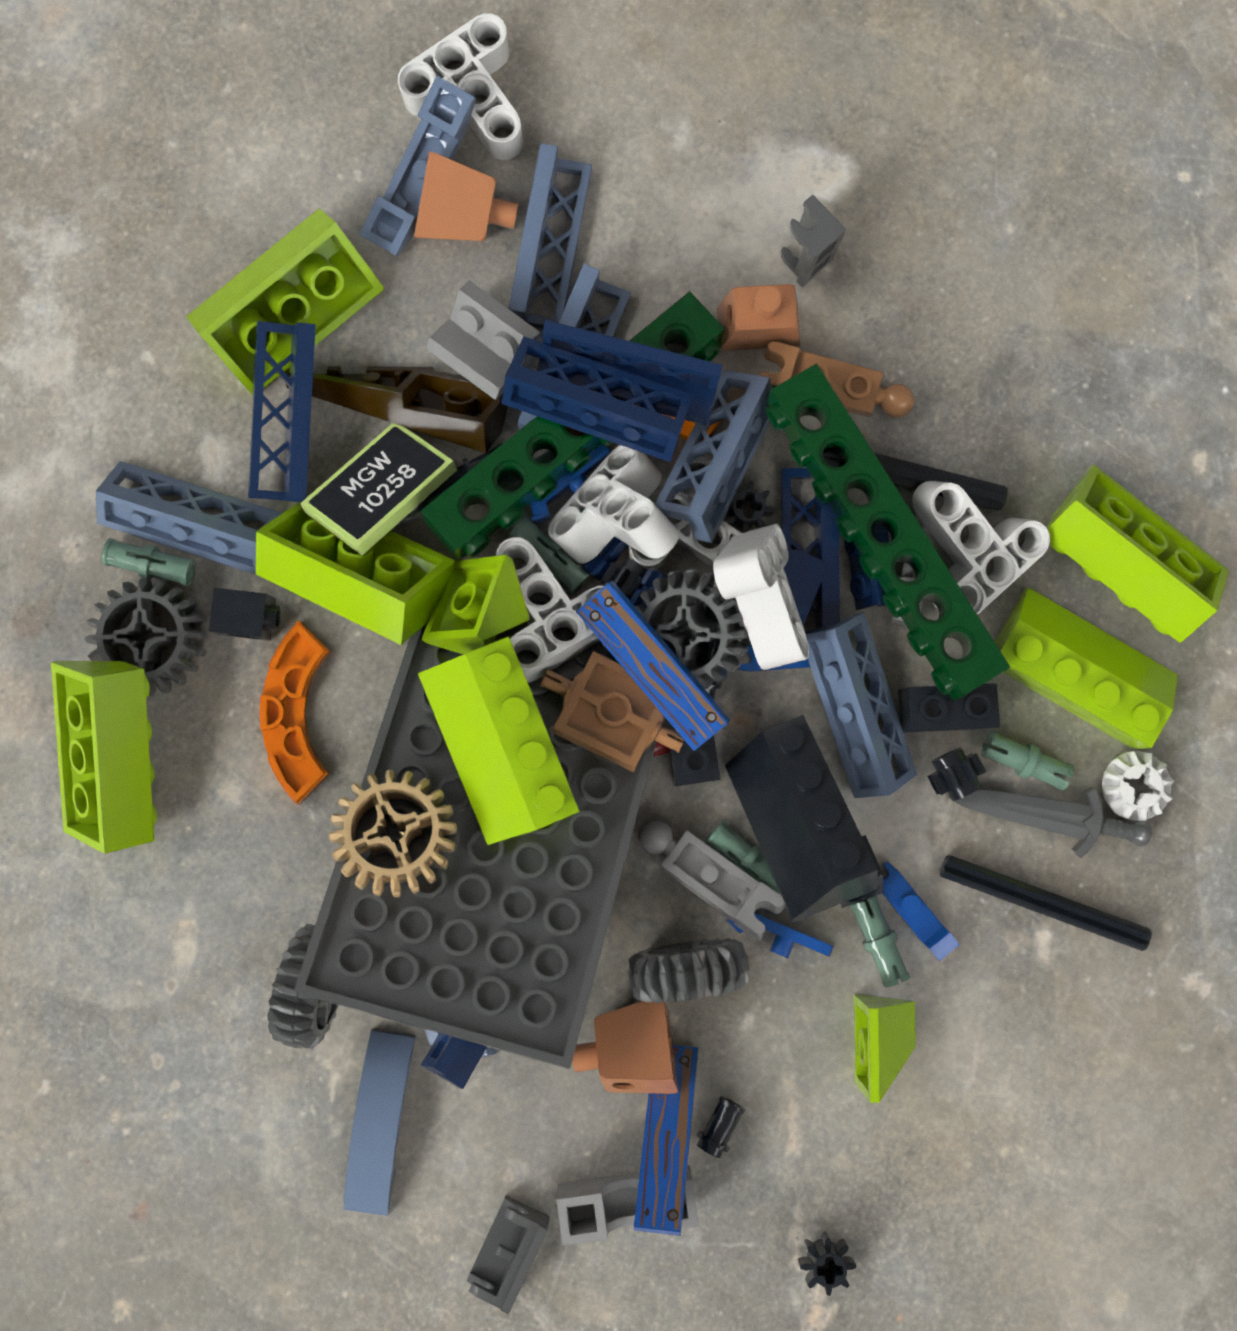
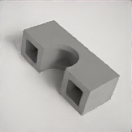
[556,1165,699,1246]

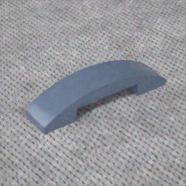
[359,76,476,256]
[344,1030,415,1216]

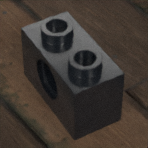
[898,683,1000,733]

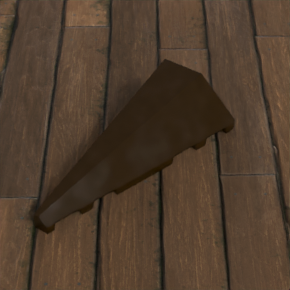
[285,366,508,454]

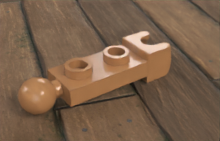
[760,341,914,417]

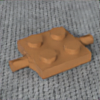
[541,651,685,772]

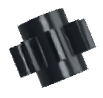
[726,481,775,533]
[601,558,648,600]
[927,747,987,801]
[798,1231,856,1296]

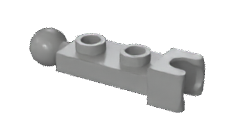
[639,820,785,941]

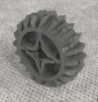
[635,568,749,689]
[84,578,208,697]
[267,924,339,1049]
[628,938,750,1003]

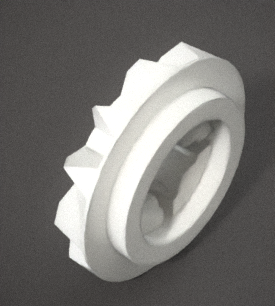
[1102,751,1174,821]

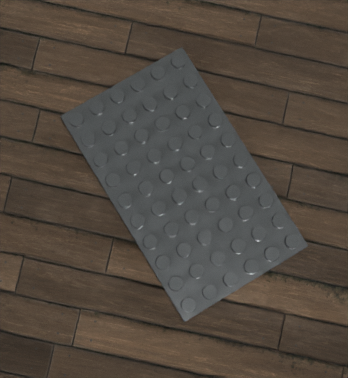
[293,593,677,1069]

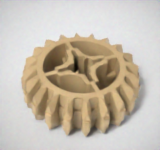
[328,770,457,897]

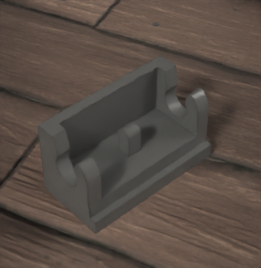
[781,194,846,288]
[467,1196,550,1315]

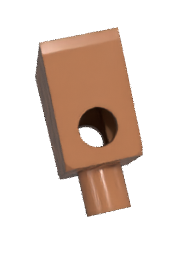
[414,151,519,241]
[717,284,800,351]
[572,1001,679,1094]

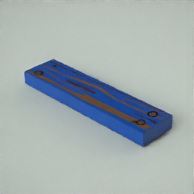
[576,581,730,751]
[634,1045,698,1236]

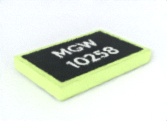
[300,423,457,556]

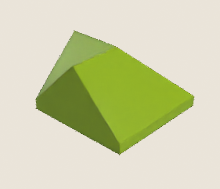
[422,555,530,654]
[854,994,916,1103]

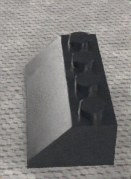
[725,715,878,923]

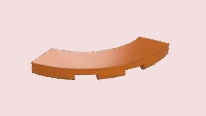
[259,620,332,805]

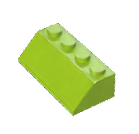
[186,208,385,396]
[1046,464,1229,643]
[256,495,455,645]
[995,587,1178,749]
[417,637,580,845]
[51,661,157,854]

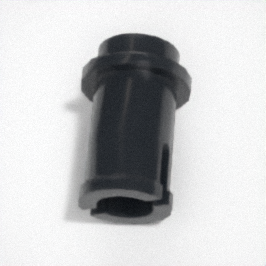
[697,1096,745,1158]

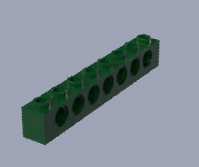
[421,291,725,561]
[766,363,1011,701]

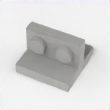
[426,280,543,400]

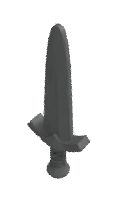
[948,787,1152,858]

